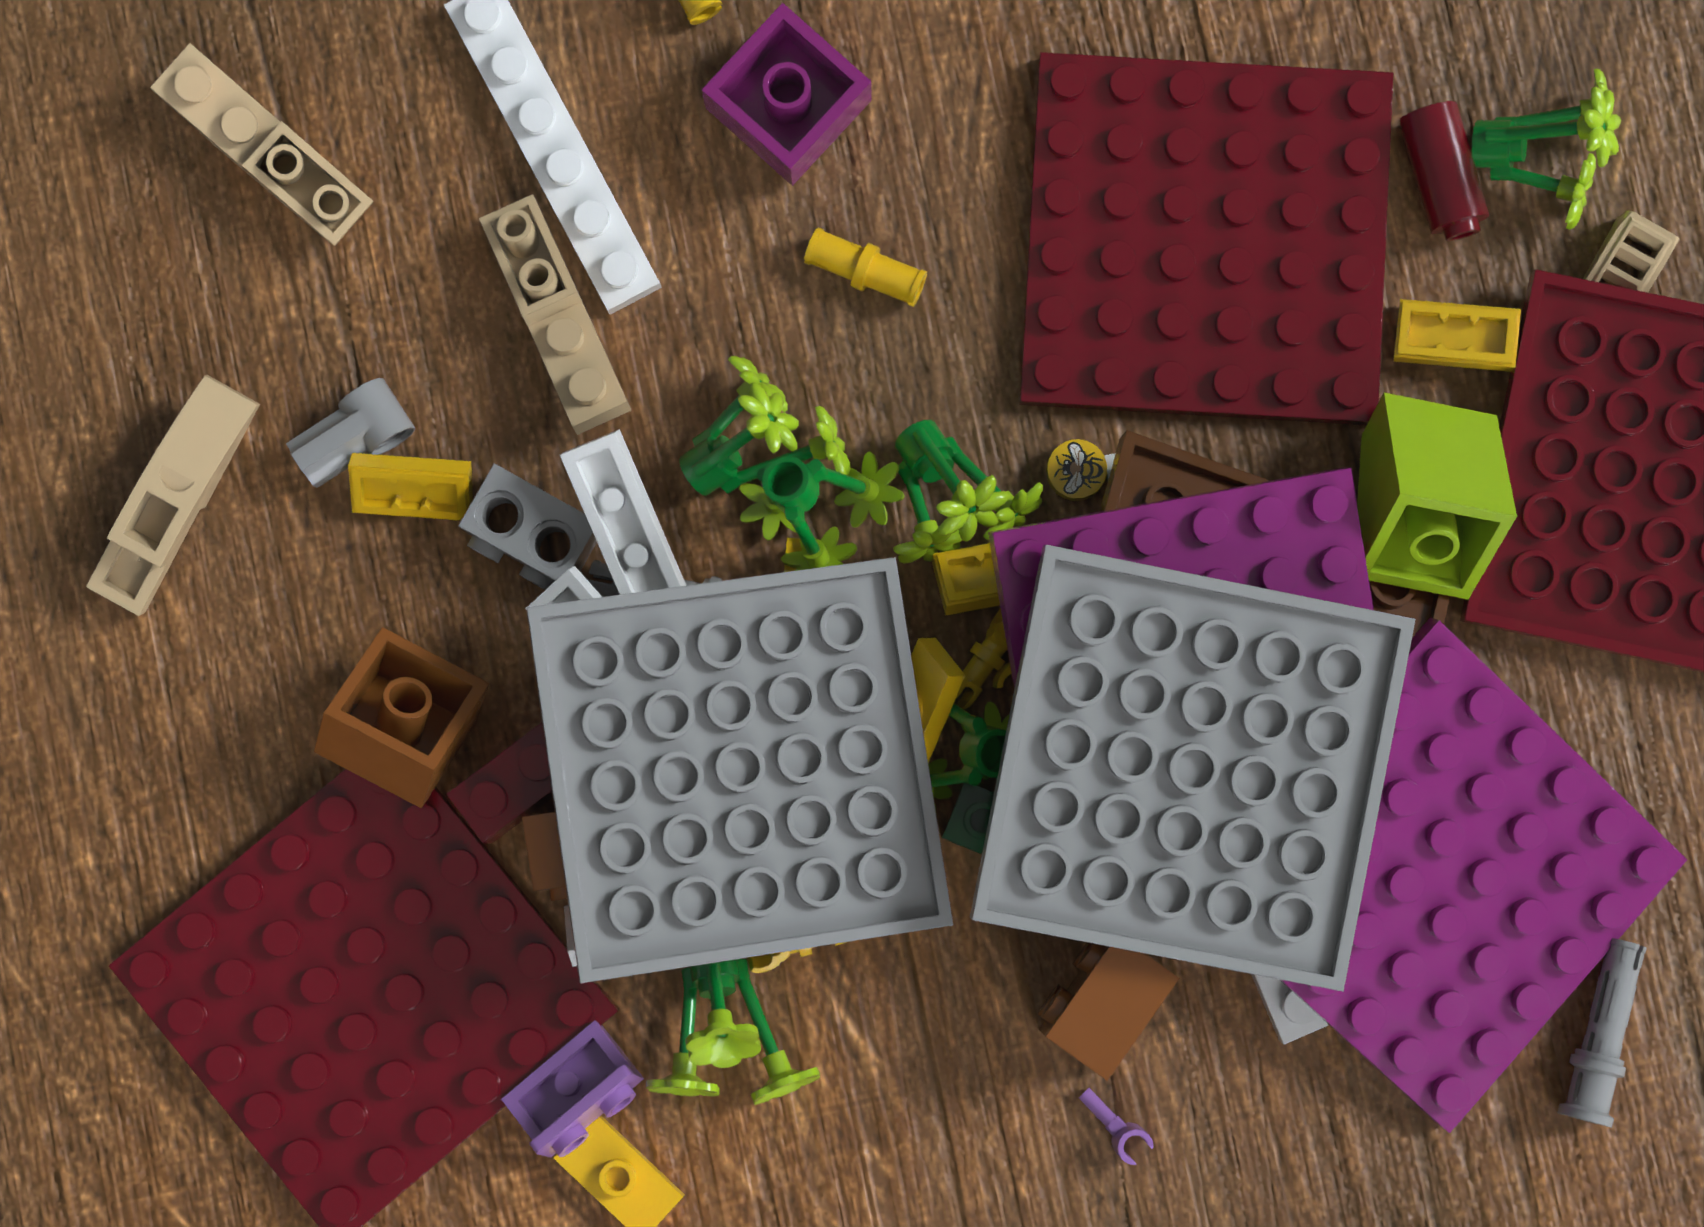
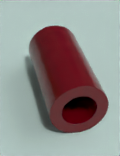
[1399,101,1489,242]

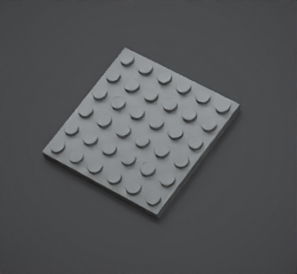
[970,545,1416,992]
[526,557,953,984]

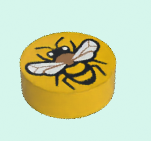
[1046,439,1107,501]

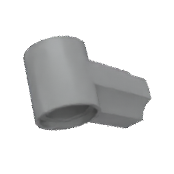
[286,378,415,488]

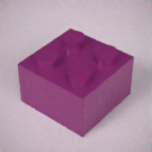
[702,3,872,186]

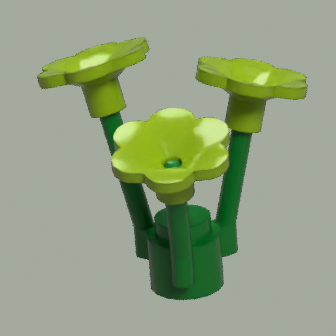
[646,959,820,1105]

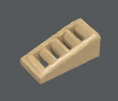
[1583,210,1679,292]

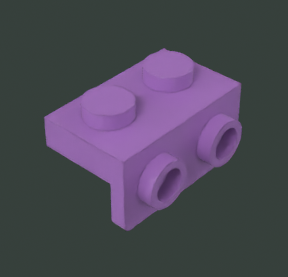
[501,1020,644,1158]

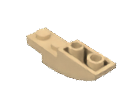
[150,43,373,246]
[479,194,631,435]
[86,375,260,616]

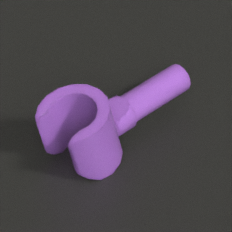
[1079,1088,1153,1165]

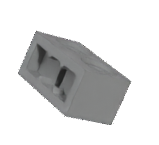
[459,463,597,590]

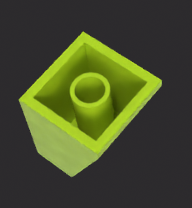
[1357,392,1517,599]

